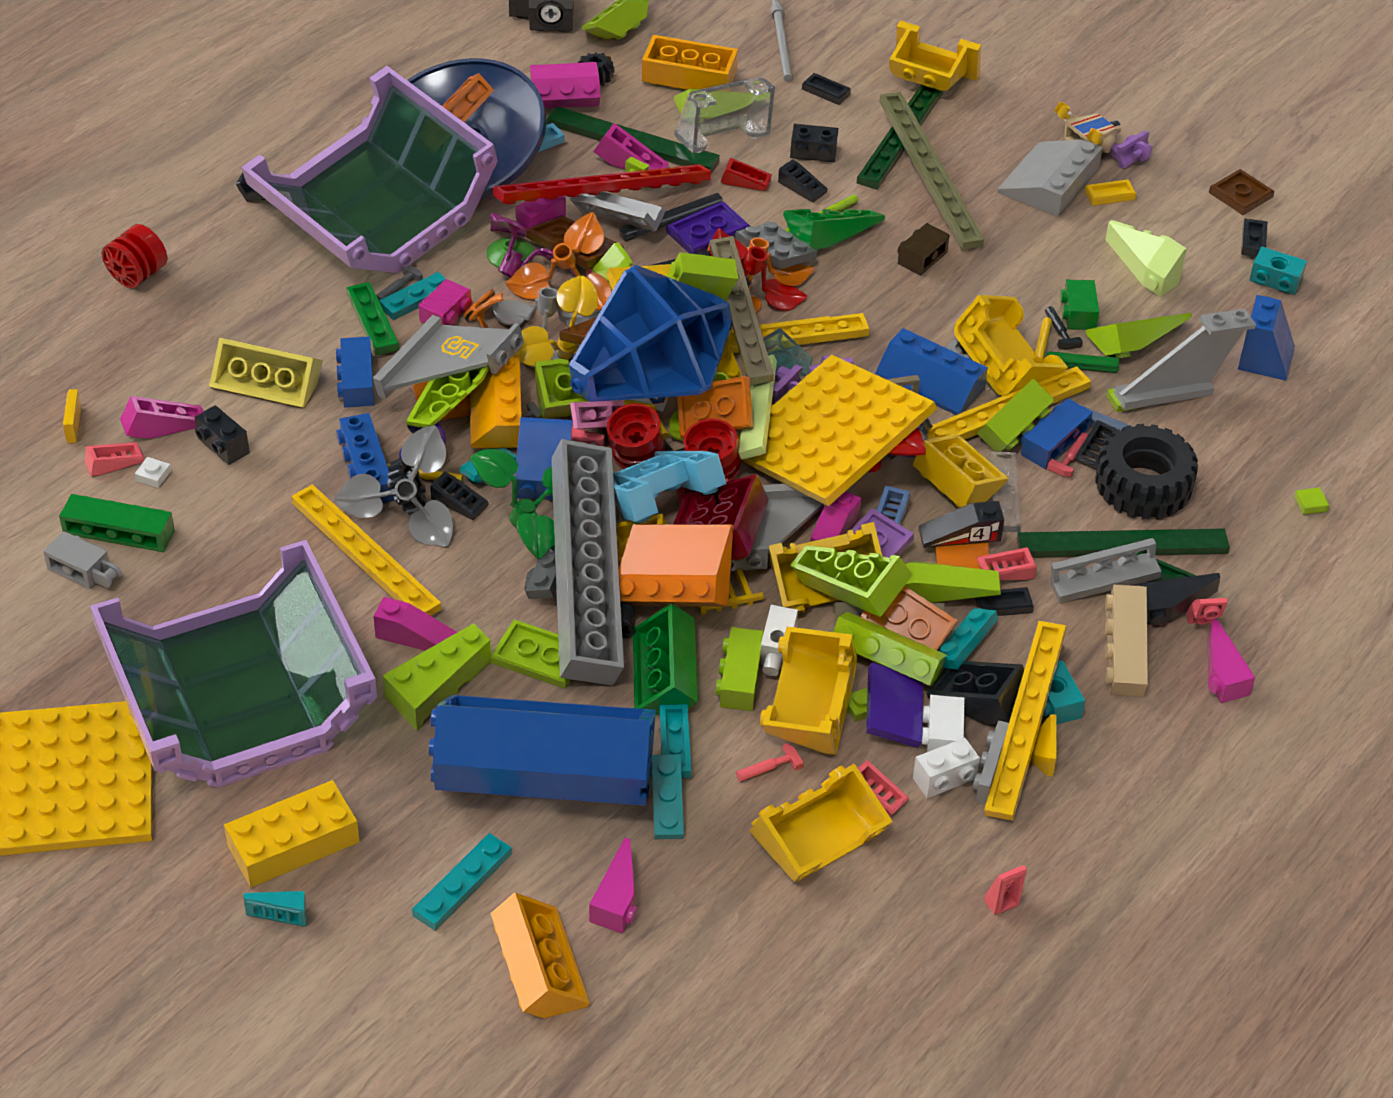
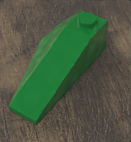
[783,209,885,252]

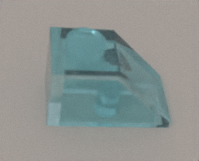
[763,328,813,377]

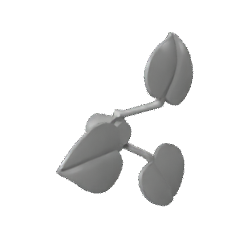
[492,287,601,368]
[334,426,453,547]

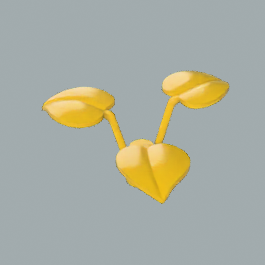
[513,275,598,367]

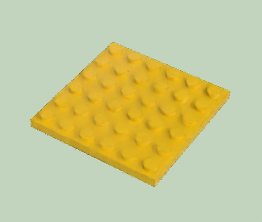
[737,355,937,506]
[0,699,152,856]

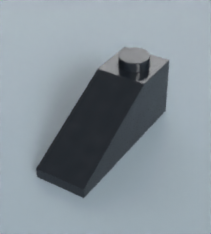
[1139,573,1220,625]

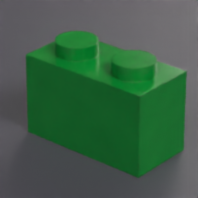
[1060,279,1099,330]

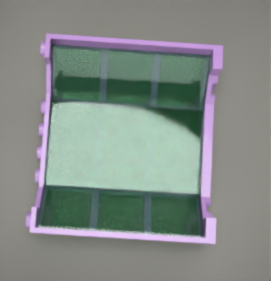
[241,66,498,273]
[91,540,377,788]

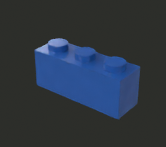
[336,336,374,408]
[1021,398,1093,470]

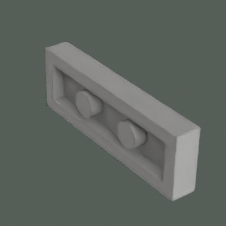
[973,720,1009,804]

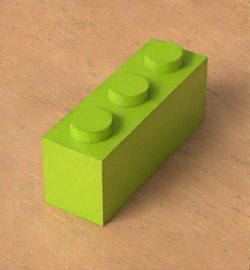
[977,378,1054,454]
[715,627,764,711]

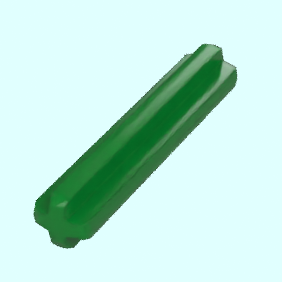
[1046,351,1119,372]

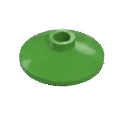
[487,237,534,268]

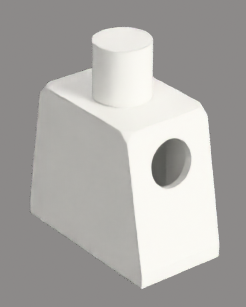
[761,605,798,676]

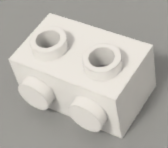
[913,738,980,798]

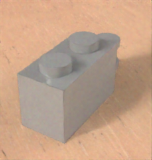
[43,531,122,590]

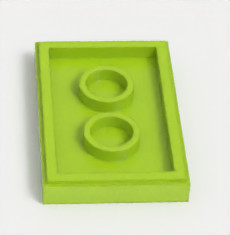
[490,619,571,689]

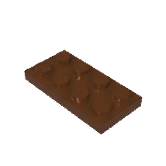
[526,215,624,269]

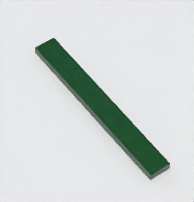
[856,84,944,190]
[547,106,720,172]
[1017,528,1230,557]

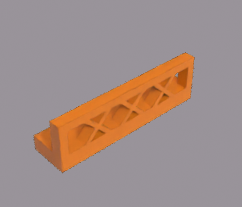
[417,73,494,154]

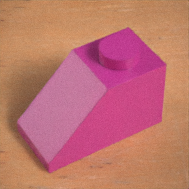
[810,491,861,542]

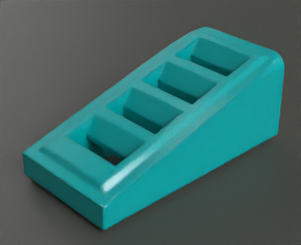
[243,891,307,926]

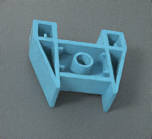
[613,451,726,523]

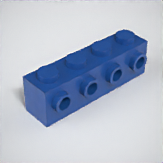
[336,413,394,503]

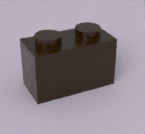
[897,223,950,276]

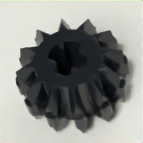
[578,52,614,86]

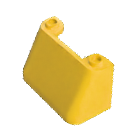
[954,295,1068,396]
[769,522,883,614]
[760,626,857,755]

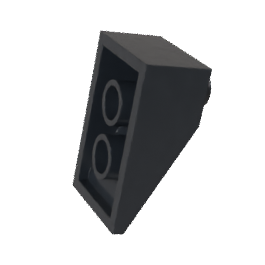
[926,661,1024,725]

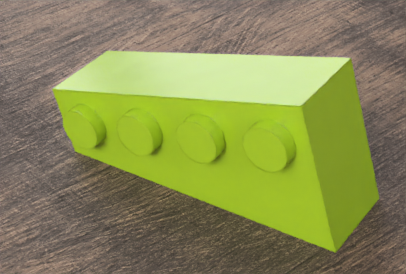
[790,545,912,617]

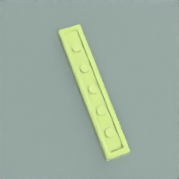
[738,354,777,459]

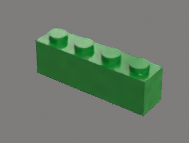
[59,494,175,553]

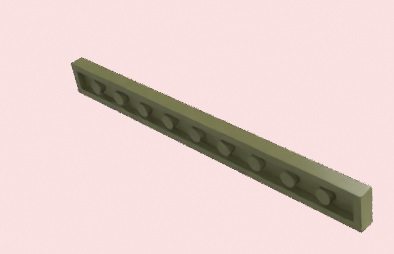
[879,92,985,250]

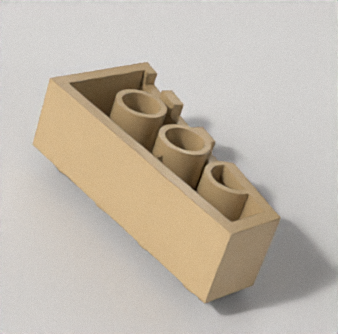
[1105,585,1148,697]

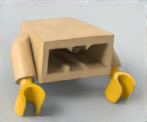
[1054,101,1121,154]

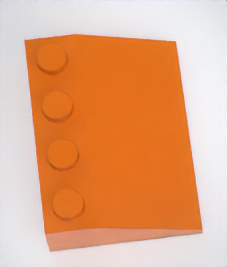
[618,525,733,607]

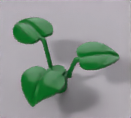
[470,449,555,560]

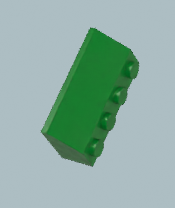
[633,603,698,715]

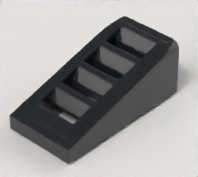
[778,159,828,202]
[1074,420,1120,470]
[430,471,489,520]

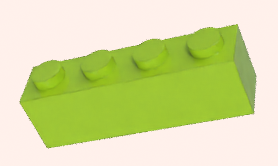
[833,611,947,685]

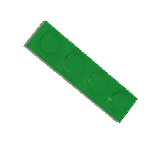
[346,282,399,356]

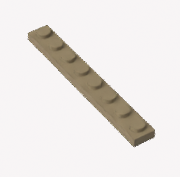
[710,236,774,385]

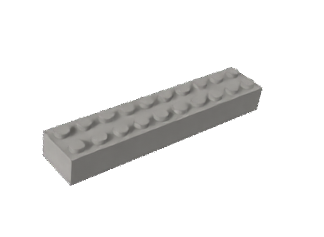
[552,439,624,686]

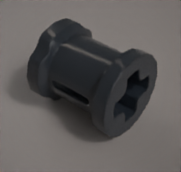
[620,602,635,639]

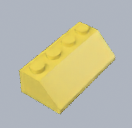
[209,338,323,408]

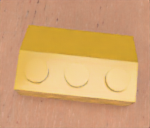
[913,434,1009,508]

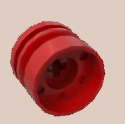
[101,224,168,288]
[607,404,665,469]
[683,418,741,481]

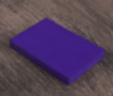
[666,201,750,254]
[866,663,923,748]

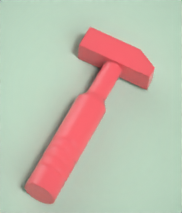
[1047,433,1088,477]
[736,743,803,782]

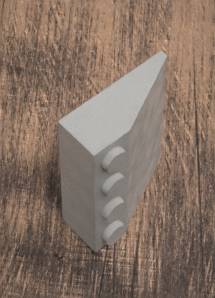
[997,140,1102,217]

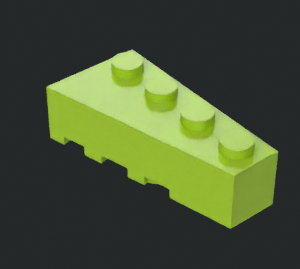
[383,623,491,731]

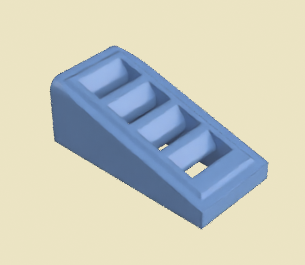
[876,485,911,525]

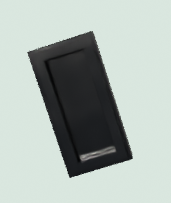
[802,73,851,105]
[975,587,1034,616]

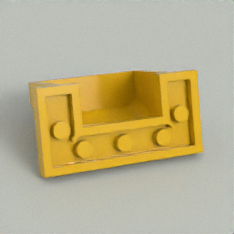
[889,20,981,91]

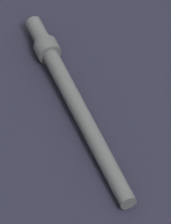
[771,0,792,81]

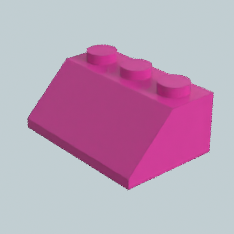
[530,62,601,109]

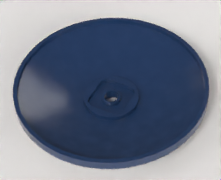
[367,58,547,208]

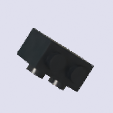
[790,124,839,162]
[195,405,250,465]

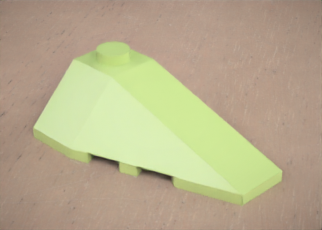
[1105,220,1187,297]

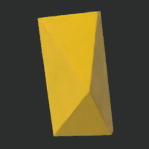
[1030,714,1056,777]

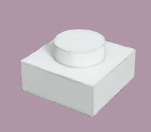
[135,457,171,488]

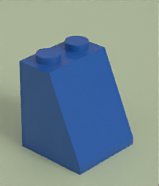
[1238,295,1295,381]
[515,417,572,500]

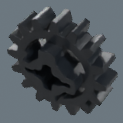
[387,458,426,515]

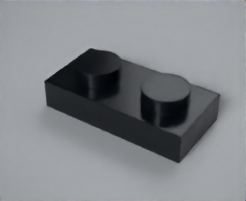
[1241,218,1268,257]

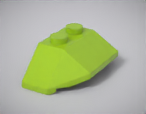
[581,0,649,40]

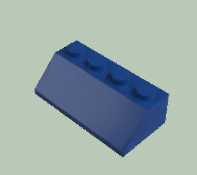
[875,328,988,415]

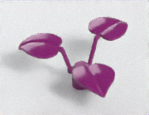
[489,213,575,278]

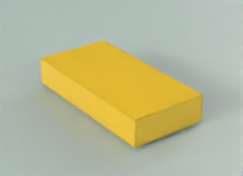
[1084,179,1136,206]
[63,389,82,443]

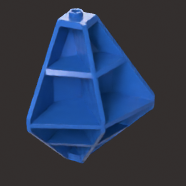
[569,265,732,402]

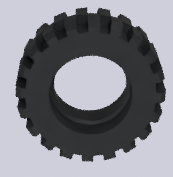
[1095,424,1198,519]

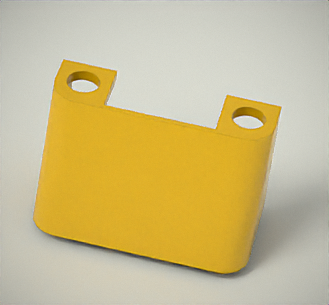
[749,763,893,883]

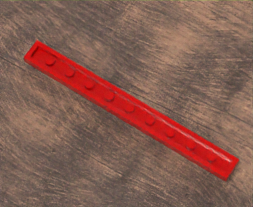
[493,164,711,205]

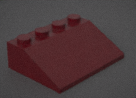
[673,474,769,561]

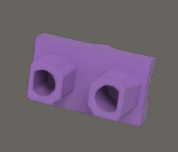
[1111,131,1152,168]
[771,364,802,406]

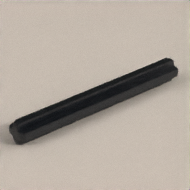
[619,193,723,240]

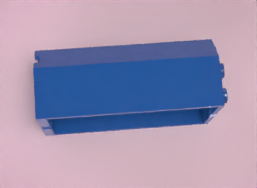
[429,695,656,806]

